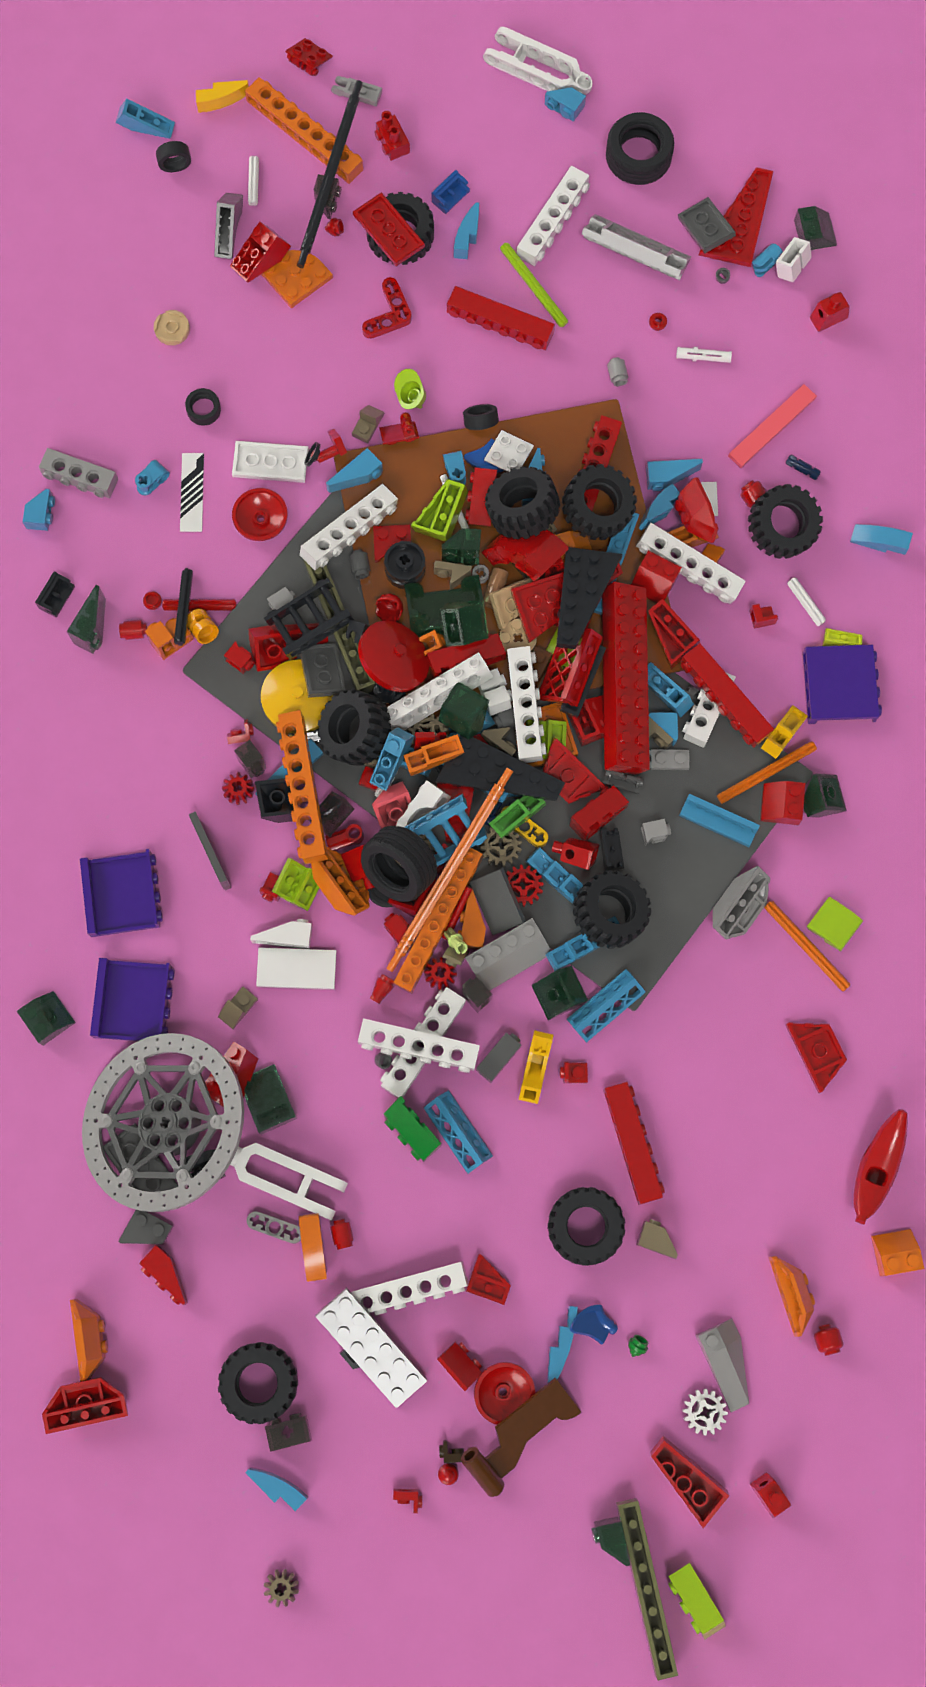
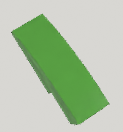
[489,796,546,839]

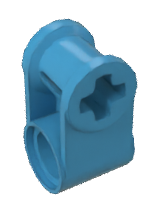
[443,451,466,485]
[135,460,170,496]

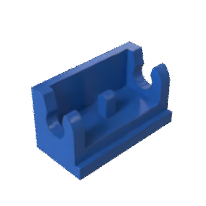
[431,170,470,214]

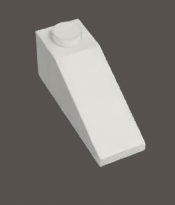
[250,919,313,949]

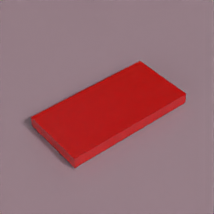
[353,192,425,267]

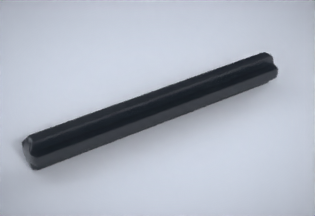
[174,568,193,646]

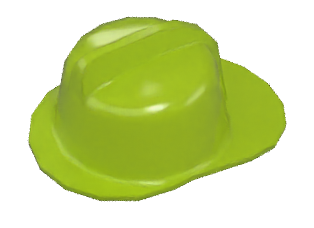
[394,369,426,409]

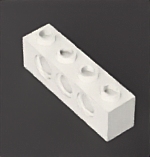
[682,673,736,748]

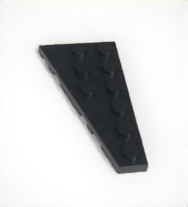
[435,732,565,801]

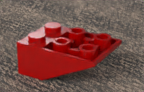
[230,221,291,282]
[567,695,604,747]

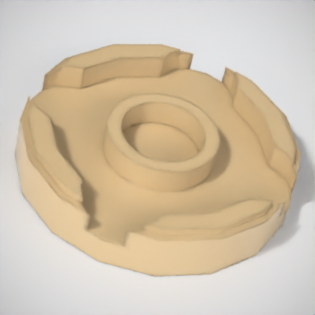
[154,310,190,345]

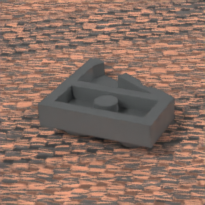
[118,1210,173,1244]

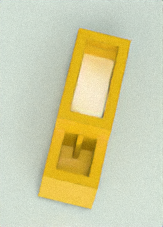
[196,80,249,113]
[761,705,808,759]

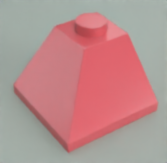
[372,781,412,829]

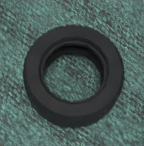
[606,112,675,185]
[361,826,437,902]

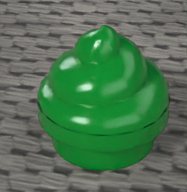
[628,1335,649,1357]

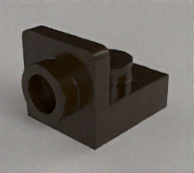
[439,1440,464,1463]

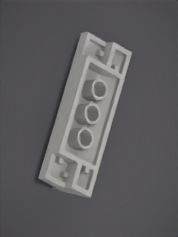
[582,214,691,280]

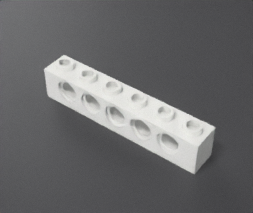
[517,166,590,266]
[300,484,398,570]
[636,523,746,604]
[507,646,546,763]
[387,652,493,730]
[380,987,466,1098]
[358,1018,480,1073]
[351,1262,469,1315]

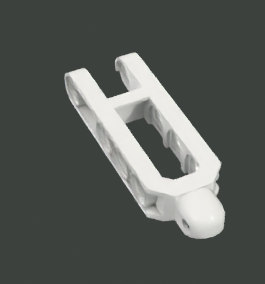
[483,27,593,95]
[230,1143,348,1221]

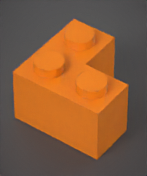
[145,617,194,660]

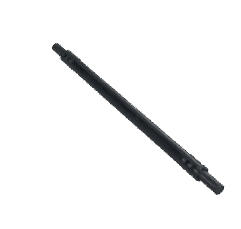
[297,80,363,268]

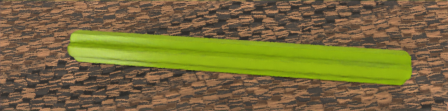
[500,243,568,327]

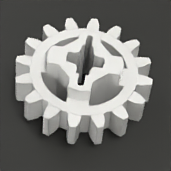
[682,1389,728,1435]

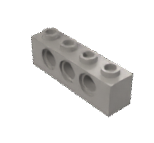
[39,448,118,498]

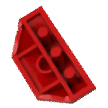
[675,477,719,543]
[42,1377,128,1434]

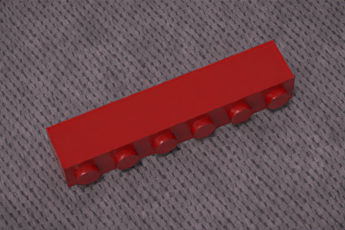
[447,286,555,351]
[680,643,774,748]
[603,1082,665,1205]

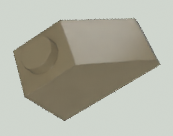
[636,1219,678,1259]

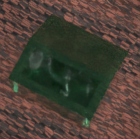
[442,528,481,566]
[440,601,489,646]

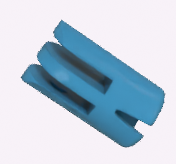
[752,243,783,277]

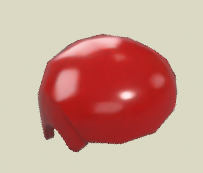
[375,593,404,622]

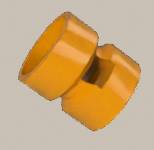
[187,609,219,644]

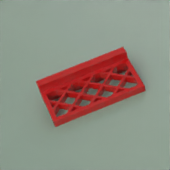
[539,628,603,707]

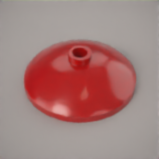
[232,488,288,541]
[474,1362,535,1425]

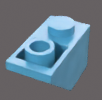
[544,87,586,122]
[22,489,55,531]

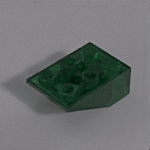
[244,1064,298,1135]

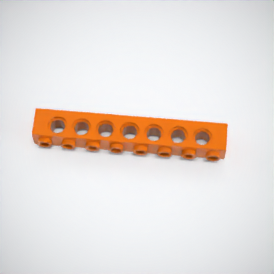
[245,77,363,184]
[276,710,328,864]
[393,848,483,994]

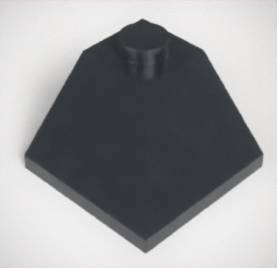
[255,778,294,823]

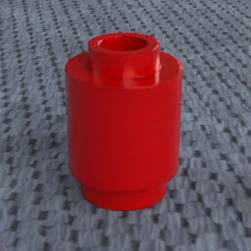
[119,620,147,640]
[330,1219,354,1250]

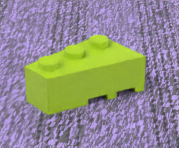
[668,1563,726,1640]

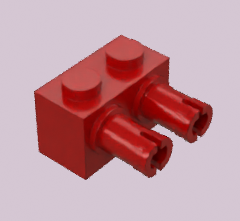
[374,111,410,161]

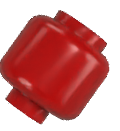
[740,480,767,508]
[814,1324,844,1356]

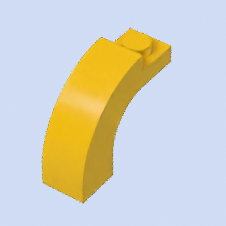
[518,1030,554,1104]

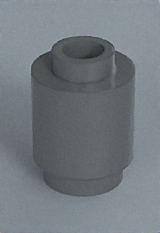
[349,550,371,579]
[493,707,515,729]

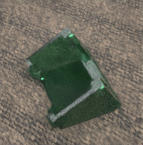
[404,575,486,638]

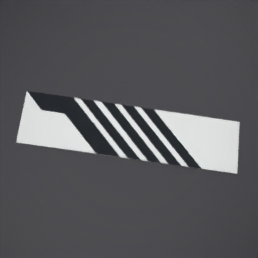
[180,453,204,532]

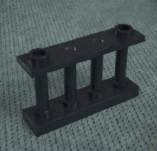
[264,578,354,660]

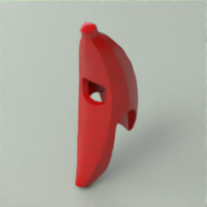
[854,1109,908,1225]

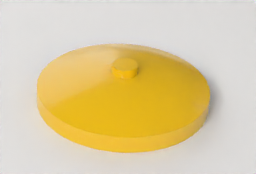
[261,659,333,734]

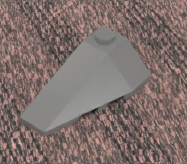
[695,1318,749,1412]

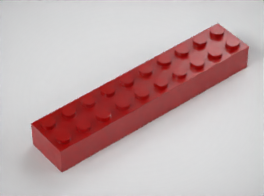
[602,582,650,775]

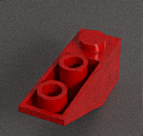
[139,1245,188,1305]

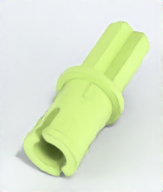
[444,928,468,954]

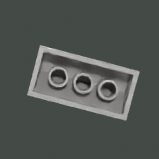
[465,918,551,993]

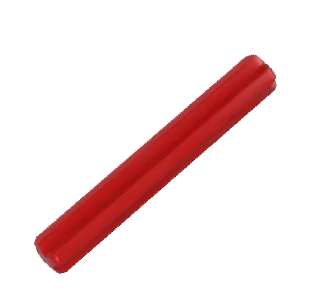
[162,599,237,611]

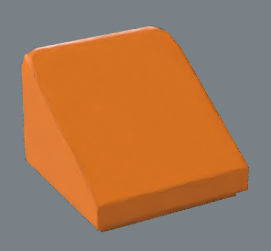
[702,543,725,563]

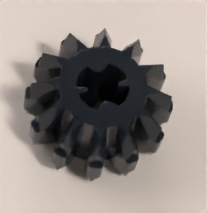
[373,683,406,705]

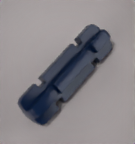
[786,455,821,480]

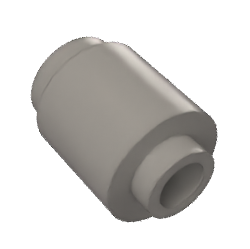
[607,357,628,387]

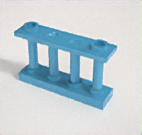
[404,794,487,866]

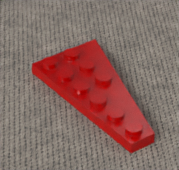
[511,563,623,643]

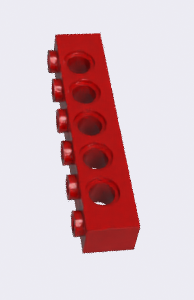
[578,415,622,512]

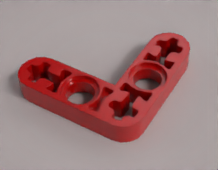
[362,277,412,339]

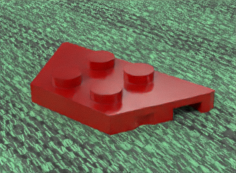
[543,737,606,804]
[785,1022,847,1093]

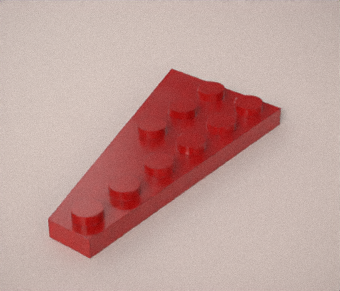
[699,167,773,267]

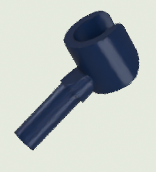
[484,802,502,826]

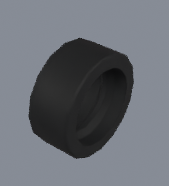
[156,141,191,173]
[185,388,221,426]
[463,404,499,430]

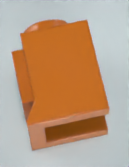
[419,630,448,655]

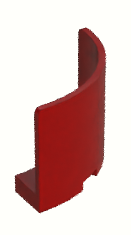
[481,530,569,581]

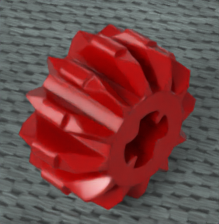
[222,772,255,805]
[424,957,457,990]

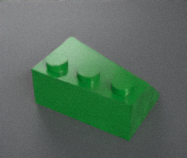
[384,1096,441,1162]

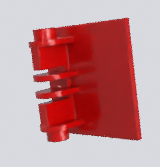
[285,38,333,76]
[379,412,419,445]

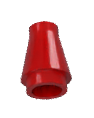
[370,974,394,1004]

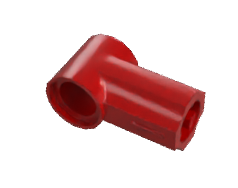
[325,824,364,851]

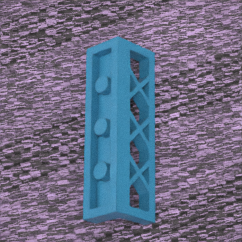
[679,794,760,847]
[567,969,646,1043]
[424,1090,493,1174]

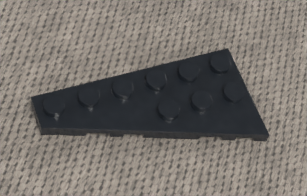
[556,547,623,649]

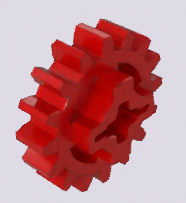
[506,865,544,907]

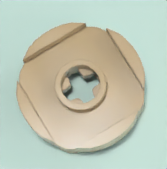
[500,619,537,655]

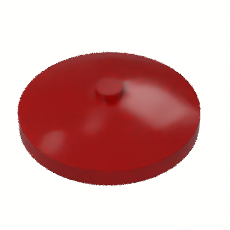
[358,621,429,692]

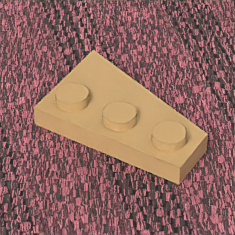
[489,577,540,630]

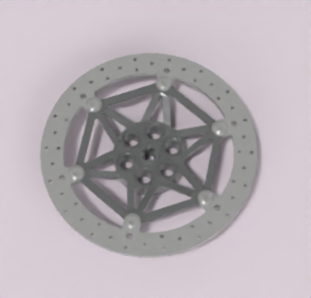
[82,1033,244,1212]

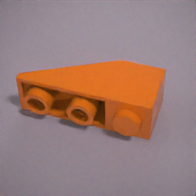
[458,890,486,950]

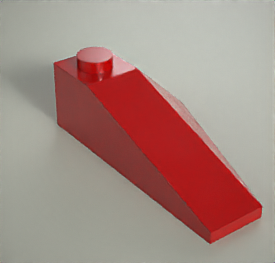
[248,623,328,672]

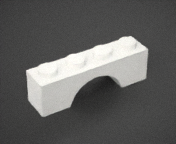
[396,780,451,827]

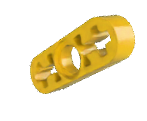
[501,806,548,848]

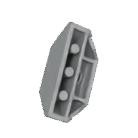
[713,866,770,939]

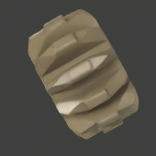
[264,1569,299,1607]

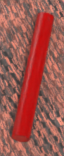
[442,886,473,940]

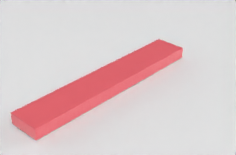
[728,384,817,468]

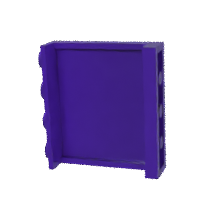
[803,645,882,724]
[80,849,163,937]
[90,958,175,1041]

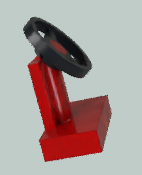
[304,429,347,467]

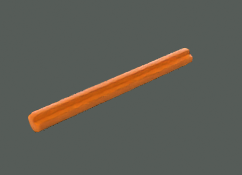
[717,741,817,804]
[764,901,850,991]

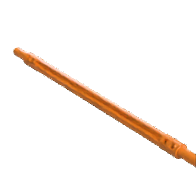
[386,768,513,972]

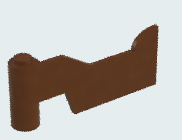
[461,1378,582,1497]

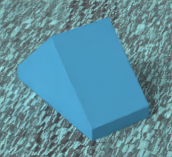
[649,713,678,746]

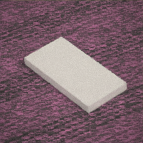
[232,441,309,483]
[256,948,336,990]

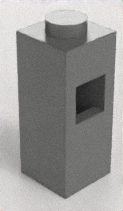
[476,1032,521,1083]

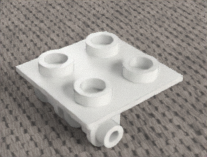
[484,430,534,473]

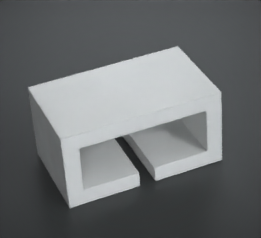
[776,237,812,282]
[478,669,513,716]

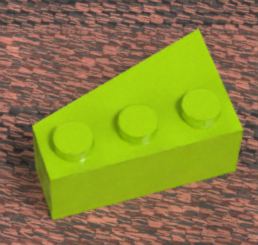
[411,479,468,543]

